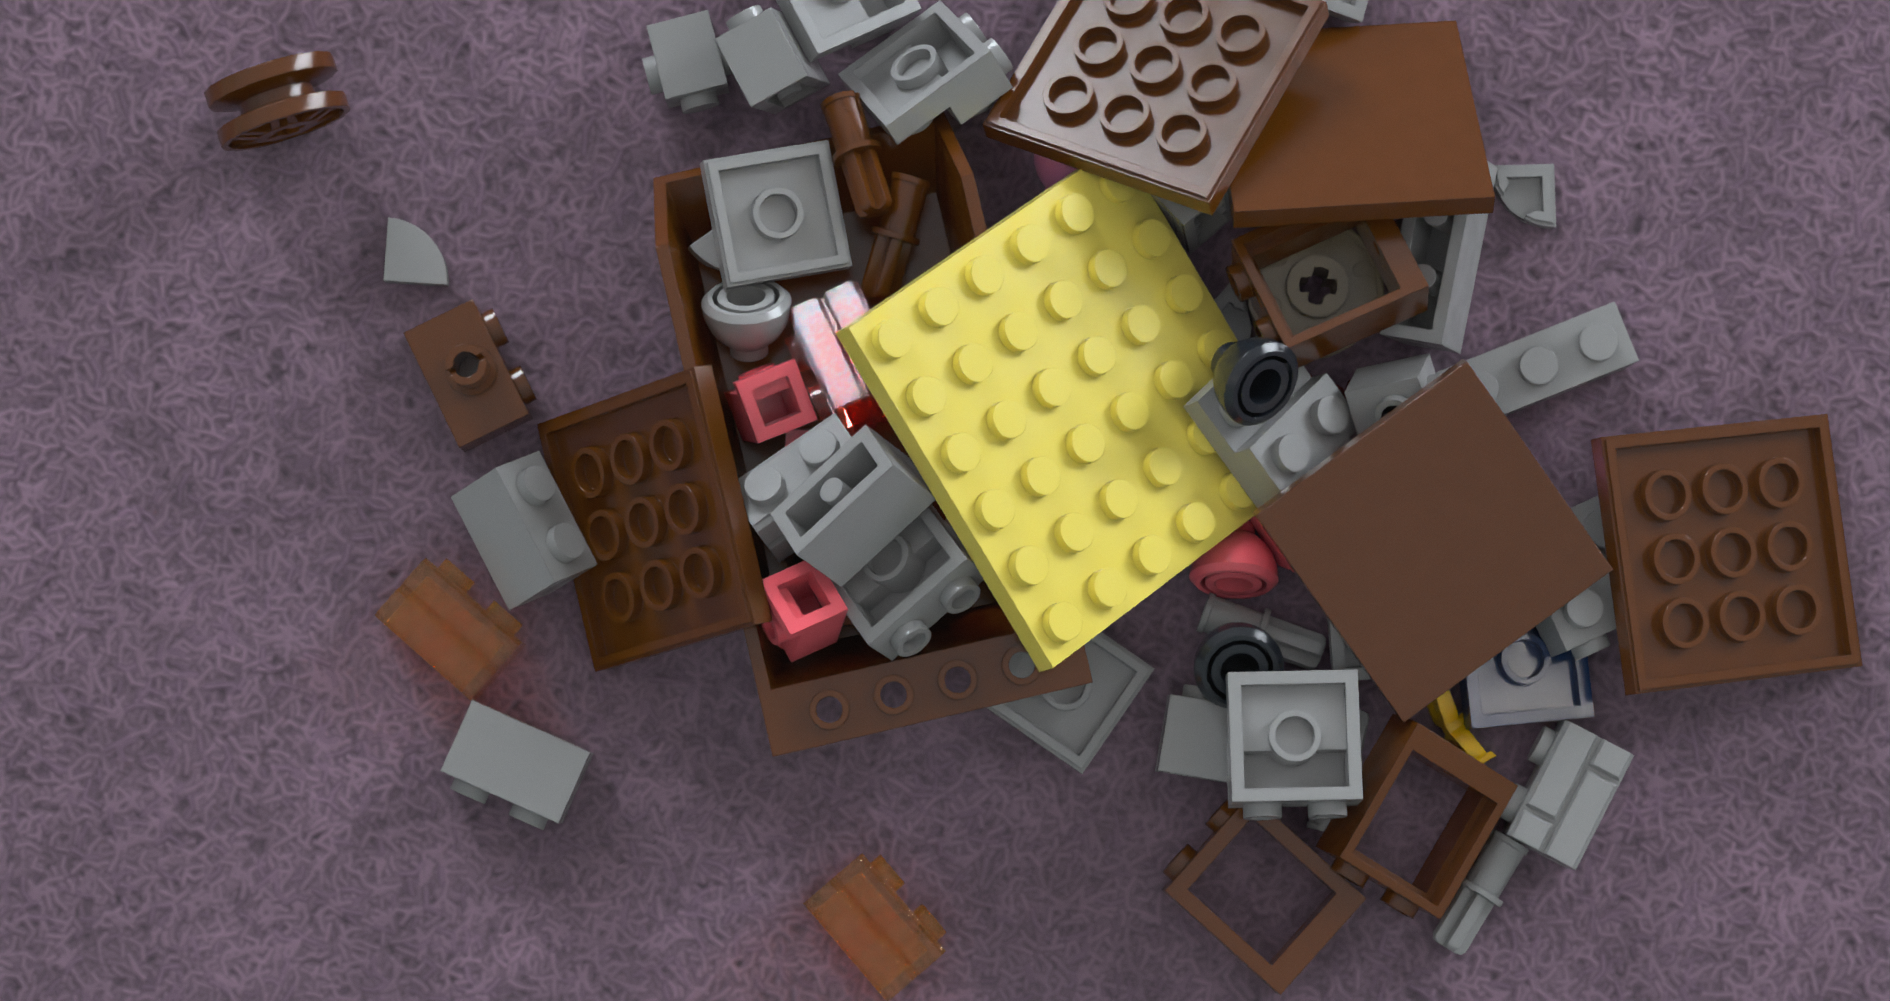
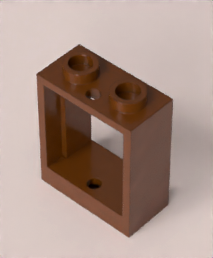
[1225,219,1429,368]
[1315,714,1518,920]
[1162,798,1367,995]

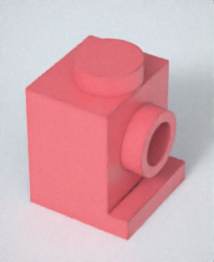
[724,359,818,444]
[761,561,848,663]

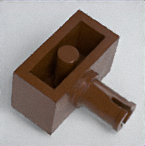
[403,299,537,452]

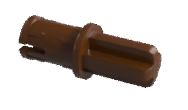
[820,90,892,219]
[860,171,932,301]

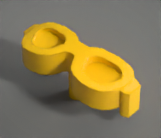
[1427,690,1496,764]

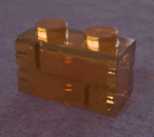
[375,558,526,701]
[803,853,947,1001]

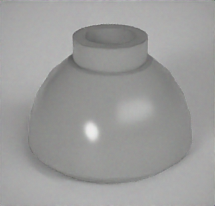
[701,282,792,362]

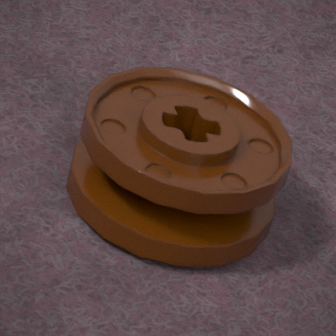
[204,51,351,151]

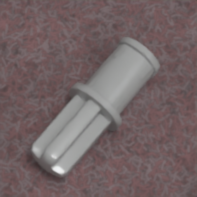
[1196,593,1326,670]
[1432,829,1529,955]

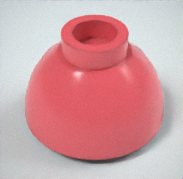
[1189,520,1279,599]

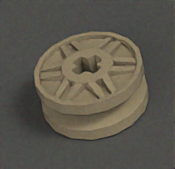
[1247,229,1384,358]

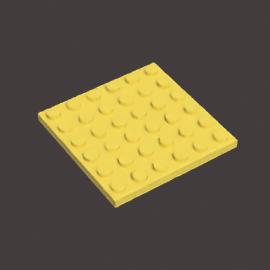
[835,169,1258,672]

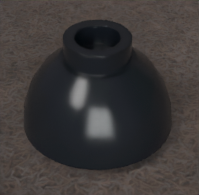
[1211,337,1298,426]
[1194,622,1284,708]

